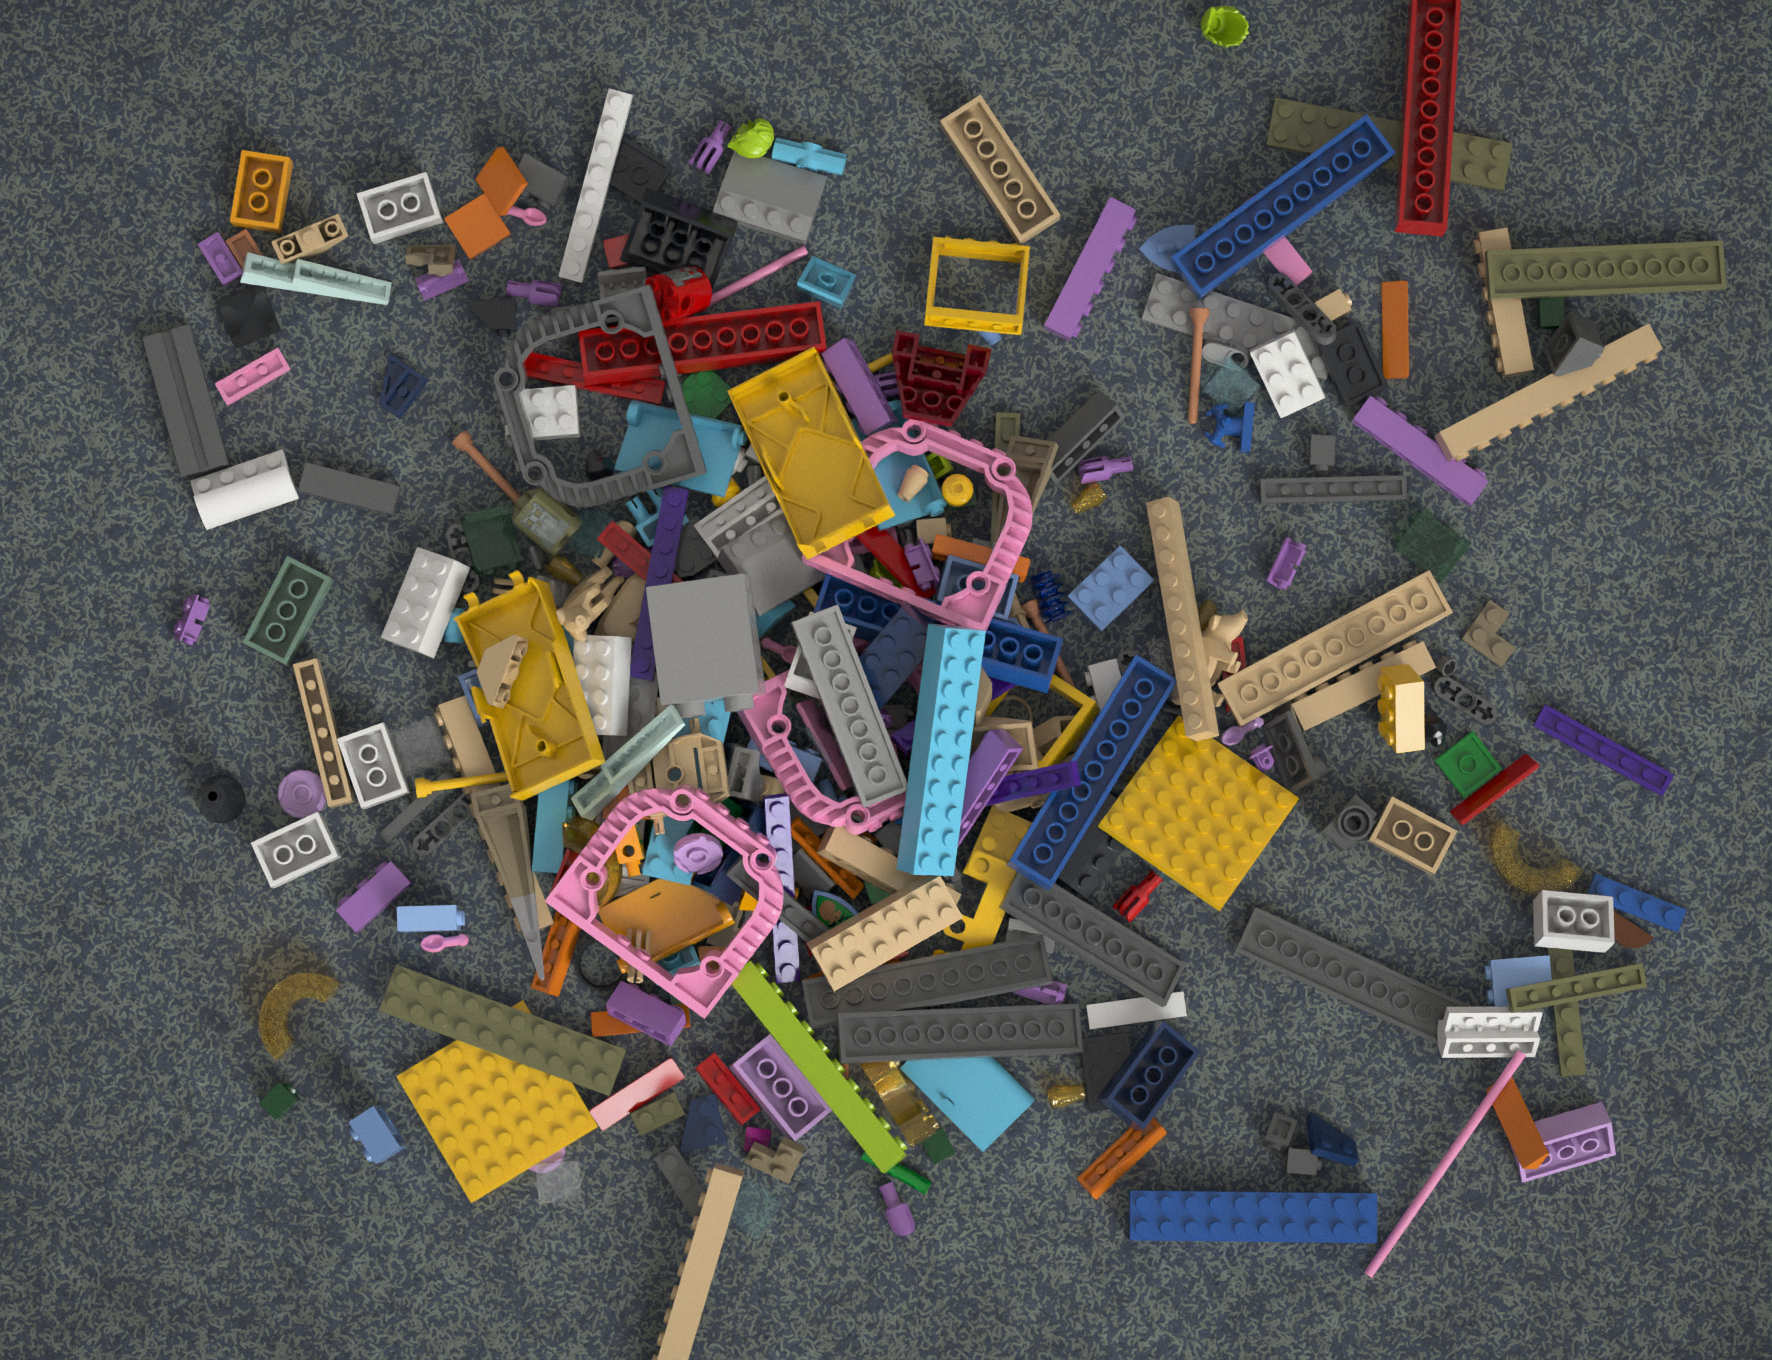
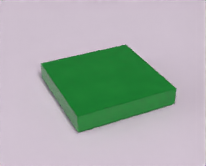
[1434,730,1502,799]

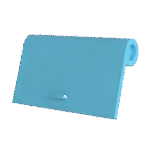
[614,399,747,497]
[851,400,947,531]
[900,1057,1036,1152]

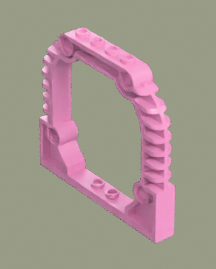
[801,419,1033,631]
[737,637,924,835]
[545,784,784,1019]

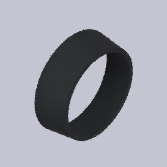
[575,938,627,990]

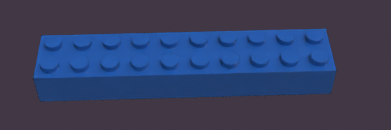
[1169,114,1396,300]
[813,574,1063,693]
[1006,654,1177,891]
[1129,1190,1377,1243]

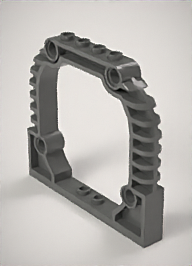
[492,284,707,507]

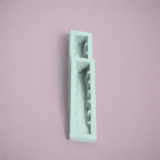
[240,252,392,305]
[571,705,685,820]

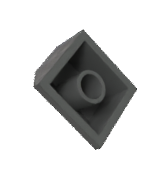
[518,153,570,210]
[1544,311,1604,377]
[793,848,837,901]

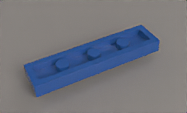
[1587,873,1686,933]

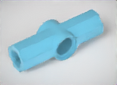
[772,138,847,176]

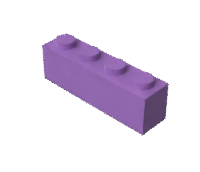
[821,338,899,436]

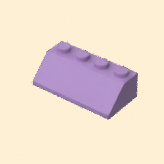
[729,1034,832,1142]
[1510,1102,1616,1183]

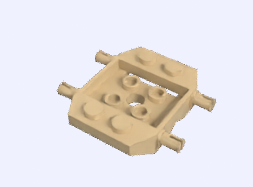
[628,718,730,835]

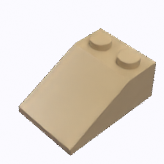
[969,716,1038,771]

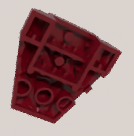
[892,330,992,427]

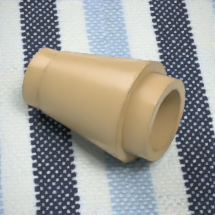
[897,465,929,503]

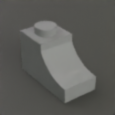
[728,746,764,803]

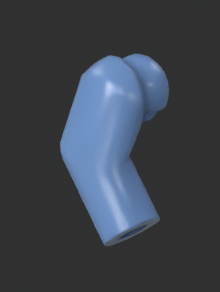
[819,779,847,803]

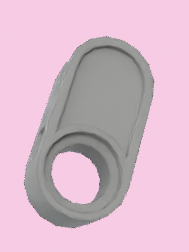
[1202,337,1250,370]

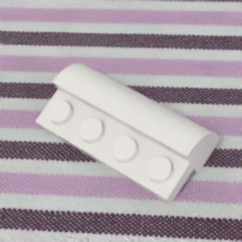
[190,449,299,530]
[694,475,784,559]
[1437,1007,1543,1058]

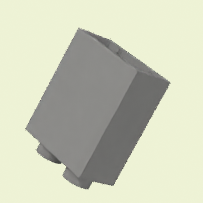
[646,573,766,719]

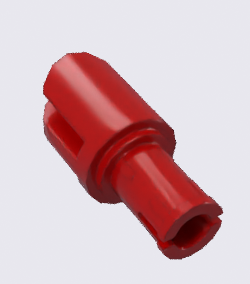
[1112,870,1163,923]

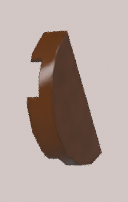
[1613,910,1654,948]

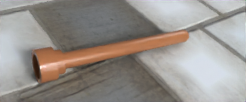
[1188,307,1209,424]
[452,430,521,503]
[1021,598,1079,708]

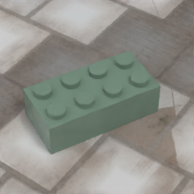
[242,556,334,667]

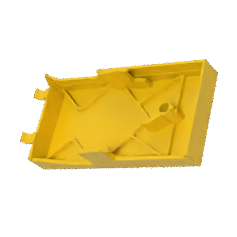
[727,347,896,560]
[454,570,606,801]

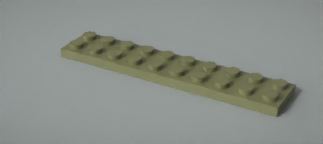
[1266,98,1513,192]
[1485,241,1727,300]
[379,965,627,1096]

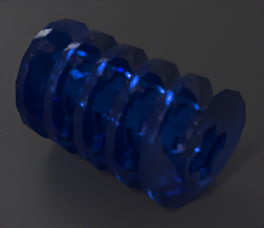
[1029,571,1072,625]

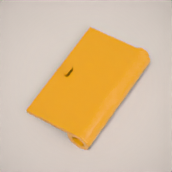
[598,872,735,974]

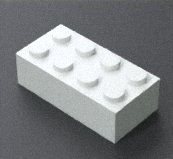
[381,547,470,658]
[573,635,632,736]

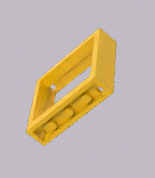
[924,236,1030,335]
[984,674,1100,771]

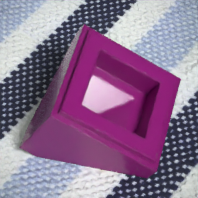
[743,1126,771,1151]

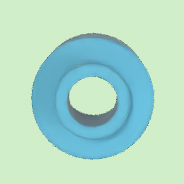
[443,608,465,644]

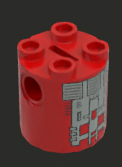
[645,266,712,322]

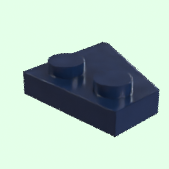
[379,353,428,419]
[680,1094,727,1153]
[1306,1113,1359,1166]

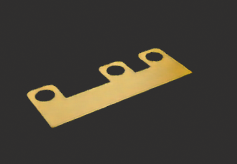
[932,851,1016,956]

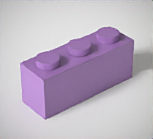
[336,861,413,933]
[606,981,686,1046]

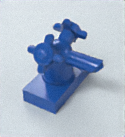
[1204,402,1255,453]

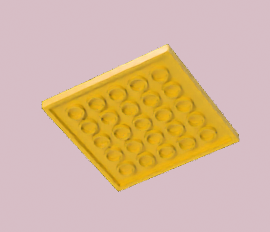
[1098,715,1299,912]
[396,1000,599,1203]

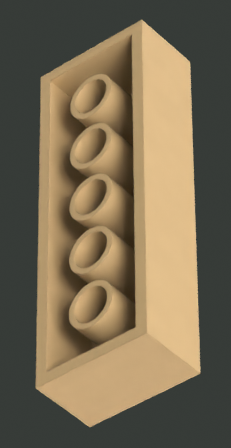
[940,95,1060,245]
[806,875,963,991]

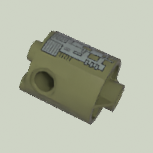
[512,487,583,556]

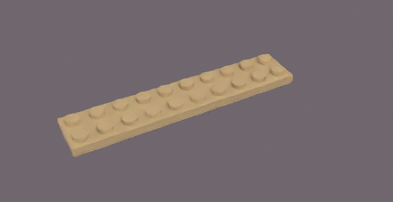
[1216,570,1453,727]

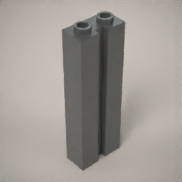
[142,322,231,479]

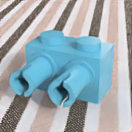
[625,487,689,547]

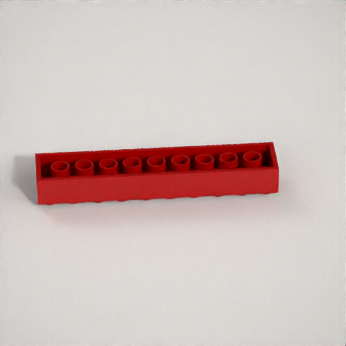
[1394,0,1461,236]
[578,301,826,386]

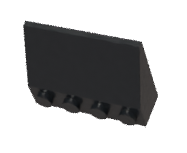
[620,188,738,289]
[1058,793,1126,899]

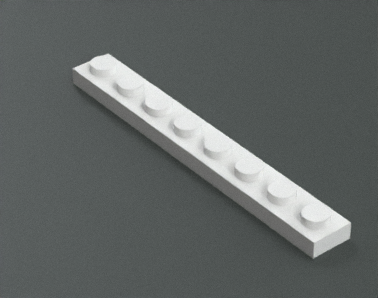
[558,89,633,283]

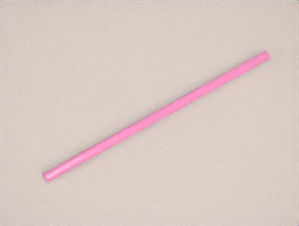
[684,246,808,318]
[1364,1050,1526,1278]

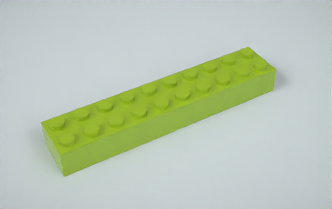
[732,961,907,1174]

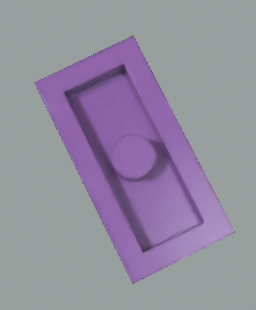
[197,232,242,286]

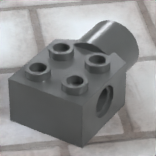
[1319,794,1377,852]

